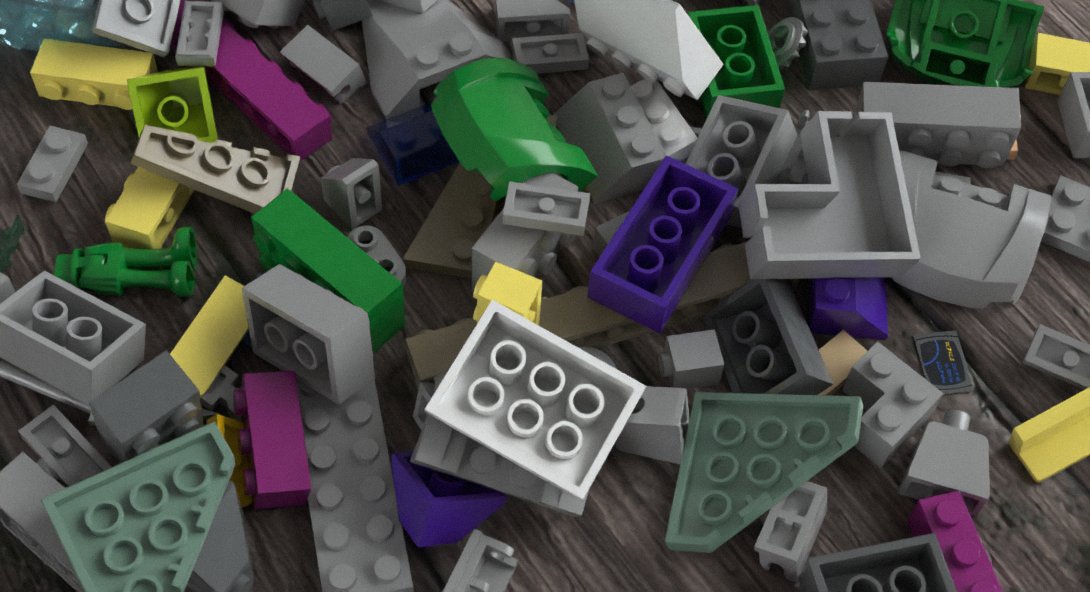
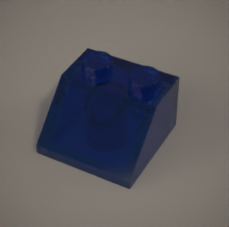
[366,102,460,186]

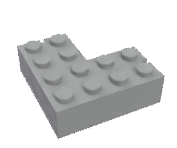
[738,111,921,279]

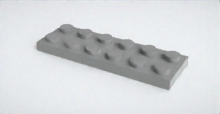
[296,379,414,592]

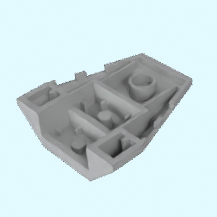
[361,0,513,120]

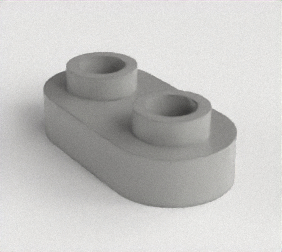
[347,226,406,287]

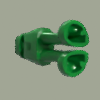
[54,227,197,297]

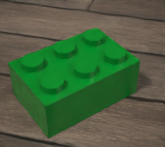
[688,5,785,122]

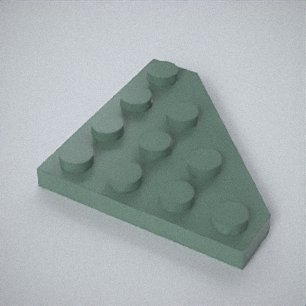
[665,392,863,553]
[41,421,235,592]

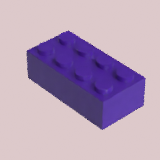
[587,155,738,333]

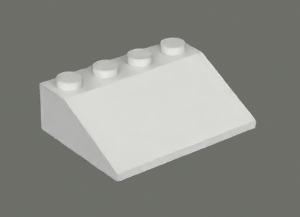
[574,0,723,100]
[424,300,646,501]

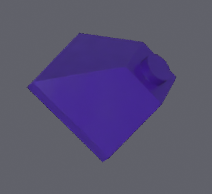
[806,277,888,340]
[391,451,507,547]

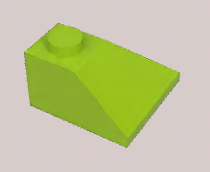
[127,66,218,143]

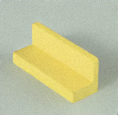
[170,275,249,398]
[1008,387,1090,483]

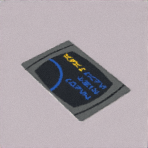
[913,331,974,394]

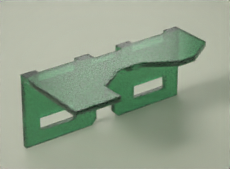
[0,215,25,273]

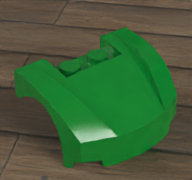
[887,0,1045,88]
[431,58,598,201]

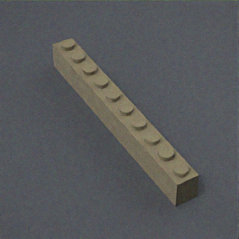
[406,242,799,391]

